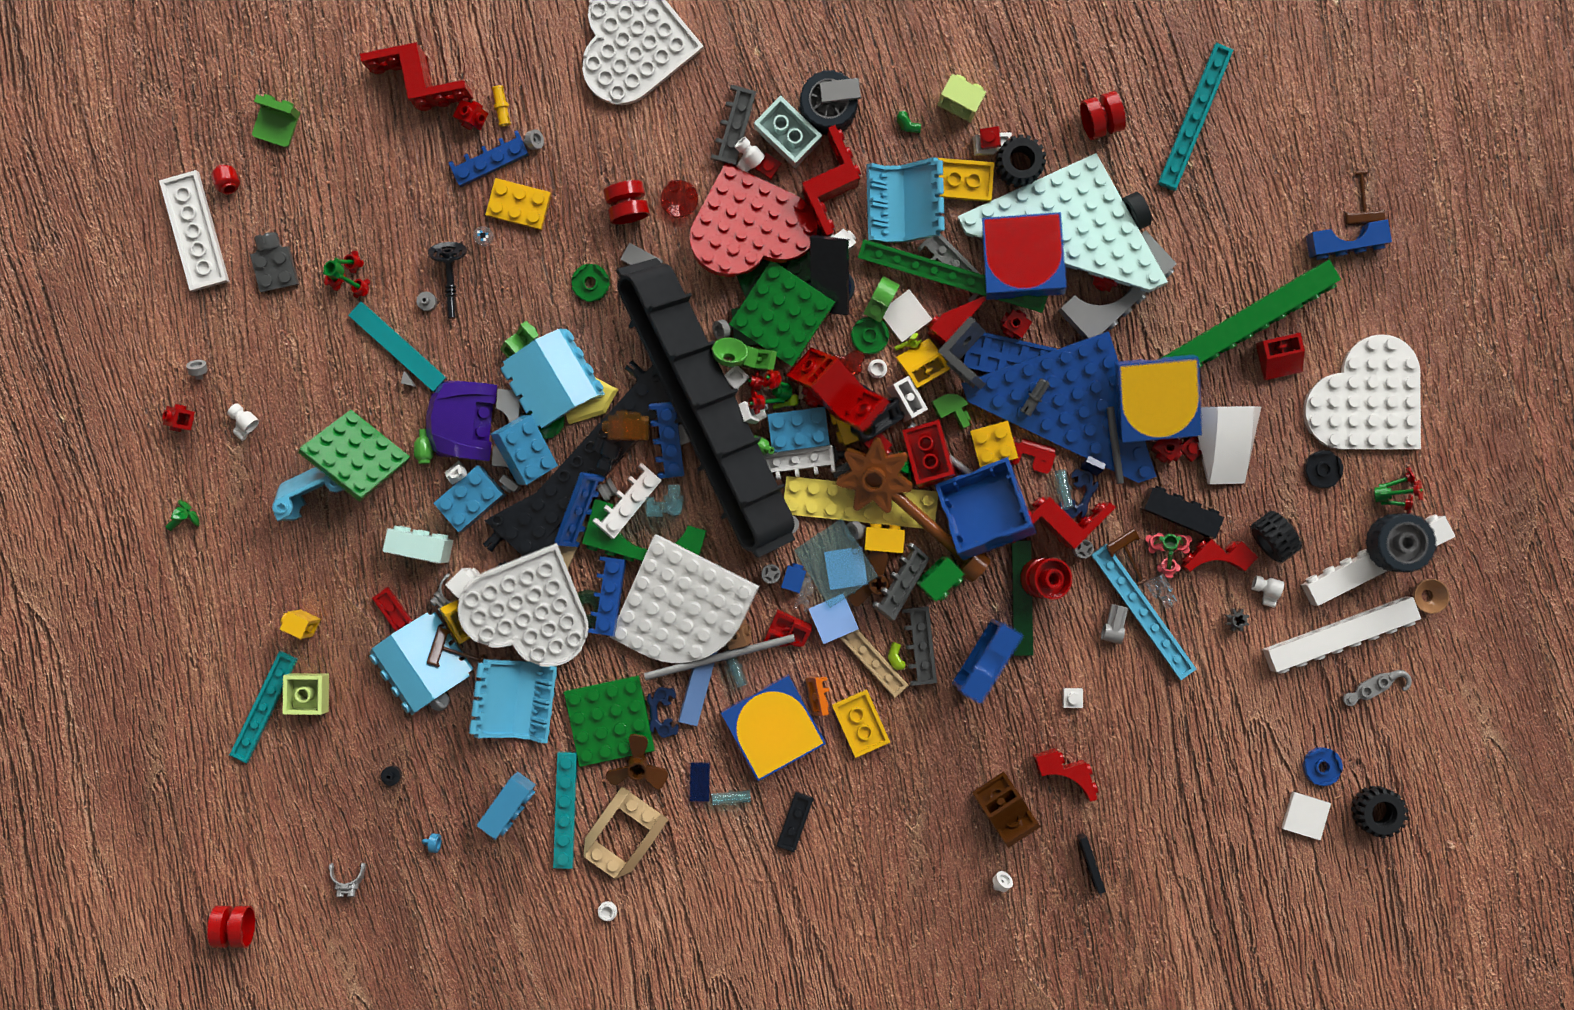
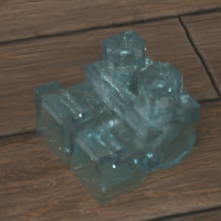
[646,485,684,517]

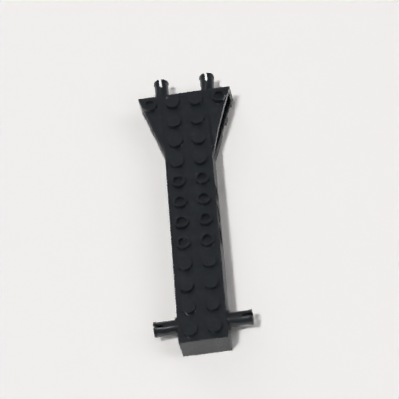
[483,360,678,557]

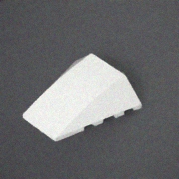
[1198,406,1261,484]

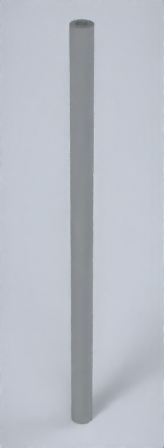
[644,634,795,680]

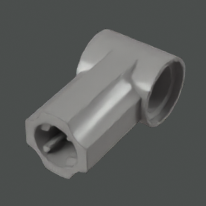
[1101,604,1128,644]

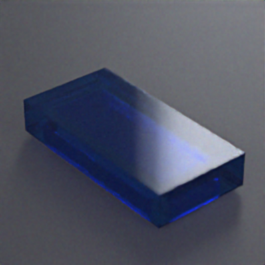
[690,762,710,802]

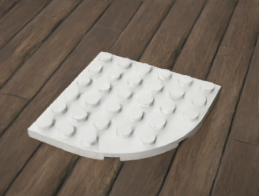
[610,534,759,663]

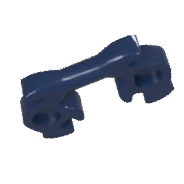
[1058,469,1099,518]
[647,686,679,738]

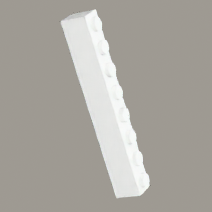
[1301,514,1456,606]
[1263,596,1421,674]

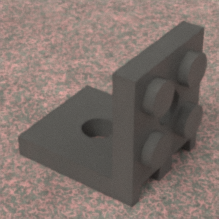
[938,316,986,390]

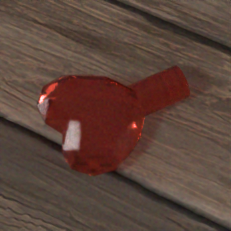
[834,350,865,375]

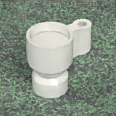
[735,137,765,172]
[227,403,259,441]
[1251,575,1284,608]

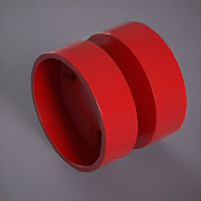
[1080,91,1126,140]
[603,180,650,225]
[1021,558,1072,599]
[207,906,255,948]

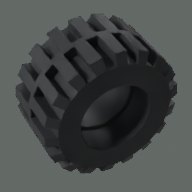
[995,135,1046,188]
[1250,510,1302,563]
[1351,786,1408,838]

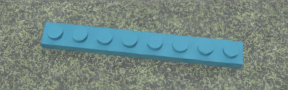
[1091,544,1196,680]

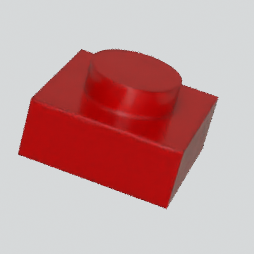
[980,126,1001,150]
[755,153,782,180]
[1181,436,1202,462]

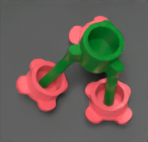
[1145,533,1192,579]

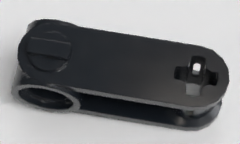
[850,397,905,443]

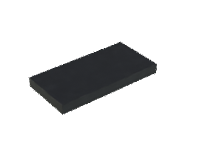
[810,235,849,315]

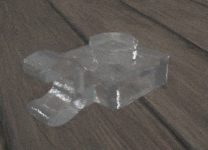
[1145,573,1177,609]
[794,575,814,612]

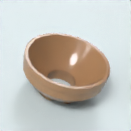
[1412,579,1449,614]

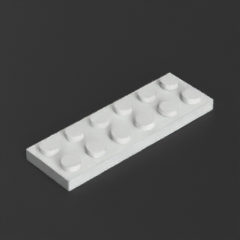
[159,170,229,292]

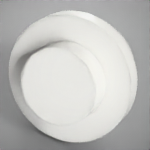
[868,359,887,379]
[598,901,617,921]

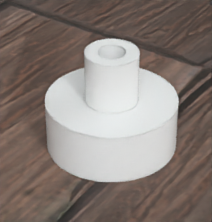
[992,871,1013,892]

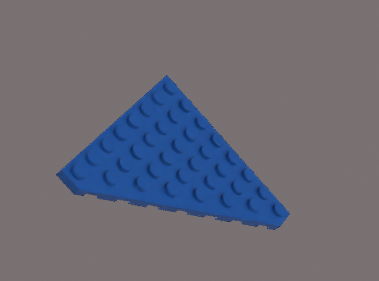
[961,331,1157,483]

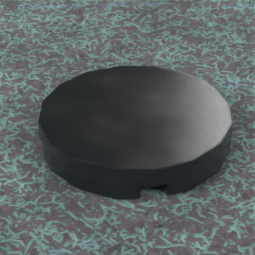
[1303,450,1343,488]

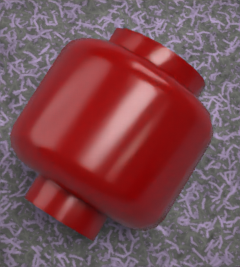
[211,164,240,194]

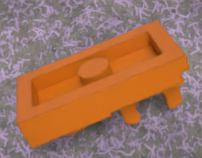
[805,677,830,716]

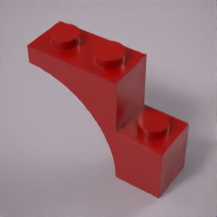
[1180,539,1258,572]
[1033,748,1099,802]

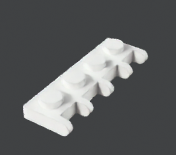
[764,445,836,480]
[593,463,662,539]

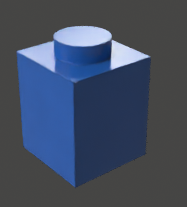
[781,563,806,593]

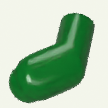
[896,111,921,133]

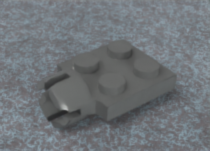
[250,232,299,292]

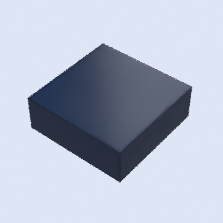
[1080,456,1106,476]

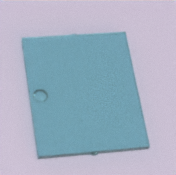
[794,518,878,608]

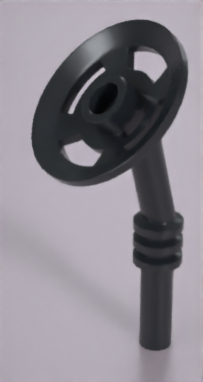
[428,242,467,319]

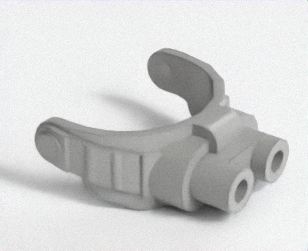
[430,573,451,614]
[329,863,366,898]

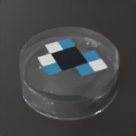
[473,226,494,246]

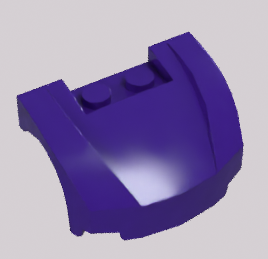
[426,381,497,461]

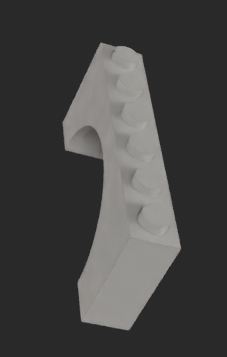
[1058,230,1177,339]

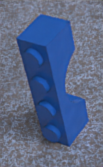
[1306,219,1392,260]

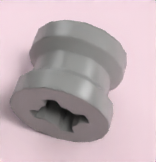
[597,478,618,502]
[1072,539,1094,558]
[761,564,781,584]

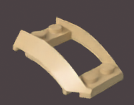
[584,787,668,879]

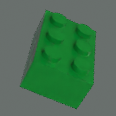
[916,556,964,602]

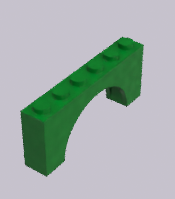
[582,499,707,564]

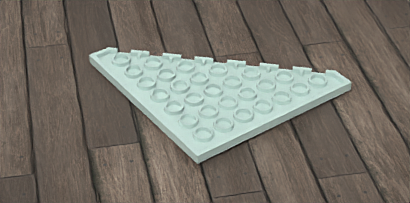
[958,153,1168,292]

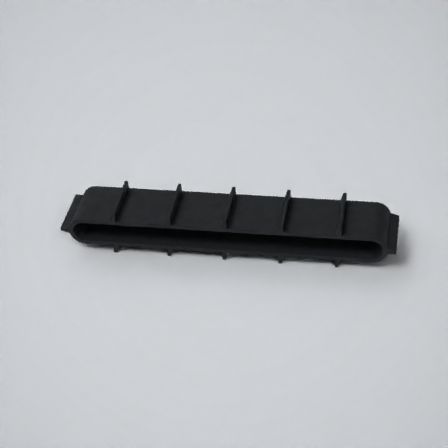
[616,258,795,558]

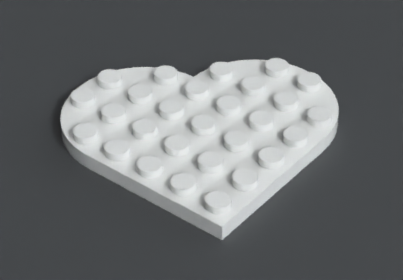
[582,0,704,105]
[1303,335,1421,450]
[458,543,588,667]

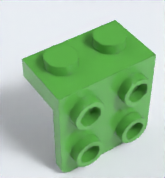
[252,94,300,148]

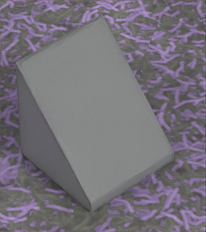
[401,372,416,387]

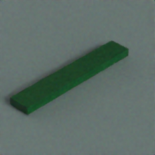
[1011,540,1033,656]

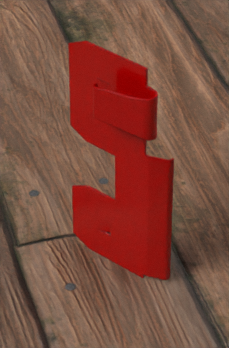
[1010,437,1056,474]

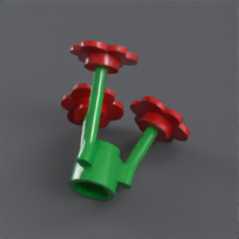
[1374,468,1423,514]

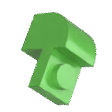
[863,276,900,322]
[500,321,539,358]
[732,346,777,371]
[931,394,971,430]

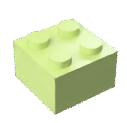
[938,74,986,123]
[283,673,329,715]

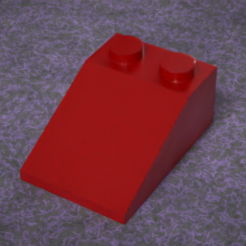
[927,297,986,346]
[902,420,956,489]

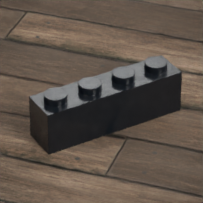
[1140,486,1225,539]

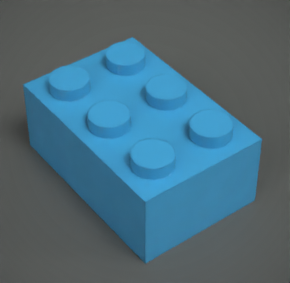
[767,407,830,453]
[491,415,558,485]
[434,465,506,532]
[477,772,536,840]

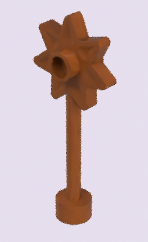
[836,437,991,582]

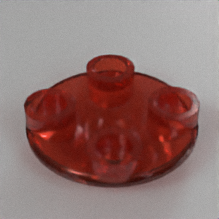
[660,180,698,218]

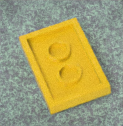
[938,158,995,202]
[485,178,551,230]
[832,689,890,758]

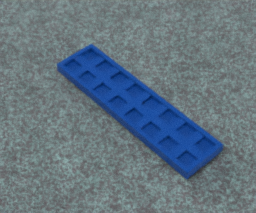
[963,332,1057,373]

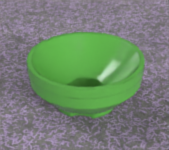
[712,338,748,368]

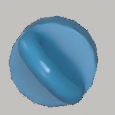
[421,833,442,853]

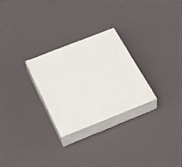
[883,289,932,343]
[1281,791,1331,840]

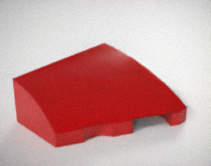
[763,610,812,647]

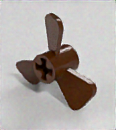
[847,551,909,607]
[606,734,668,789]

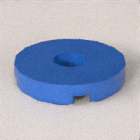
[1302,747,1343,786]

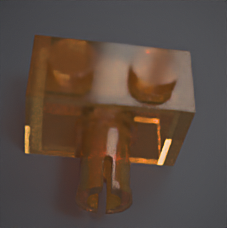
[602,411,649,441]

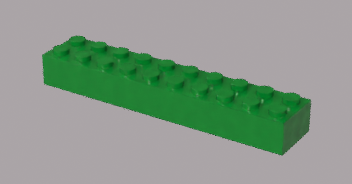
[1160,260,1341,368]

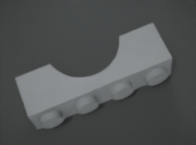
[492,389,523,467]

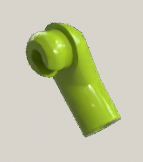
[888,642,905,670]

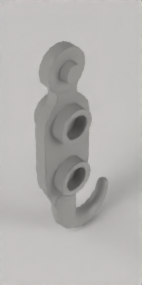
[1343,670,1412,706]

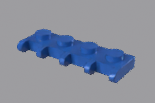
[448,130,529,187]
[648,402,684,479]
[554,472,605,547]
[588,556,626,636]

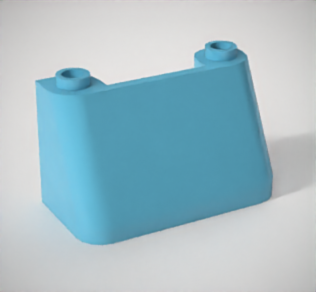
[272,467,344,521]

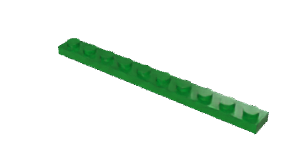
[858,239,1048,313]

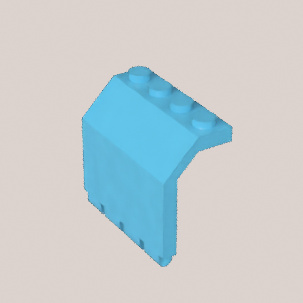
[866,157,945,243]
[500,329,605,428]
[369,612,473,715]
[469,659,557,743]

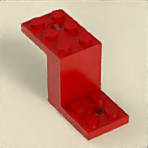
[359,42,474,111]
[802,125,861,237]
[786,347,889,431]
[1012,496,1116,549]

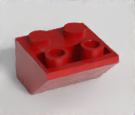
[1256,332,1305,381]

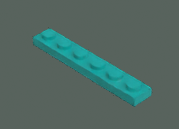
[553,752,577,869]

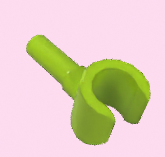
[895,333,922,351]
[773,395,799,410]

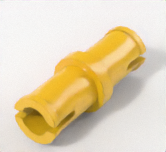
[491,85,511,127]

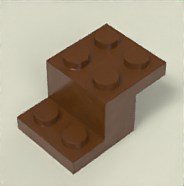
[972,772,1041,848]

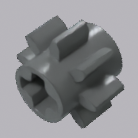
[1224,608,1249,631]

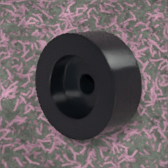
[381,765,402,786]

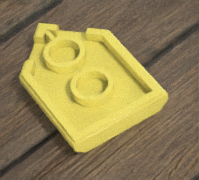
[566,377,618,425]

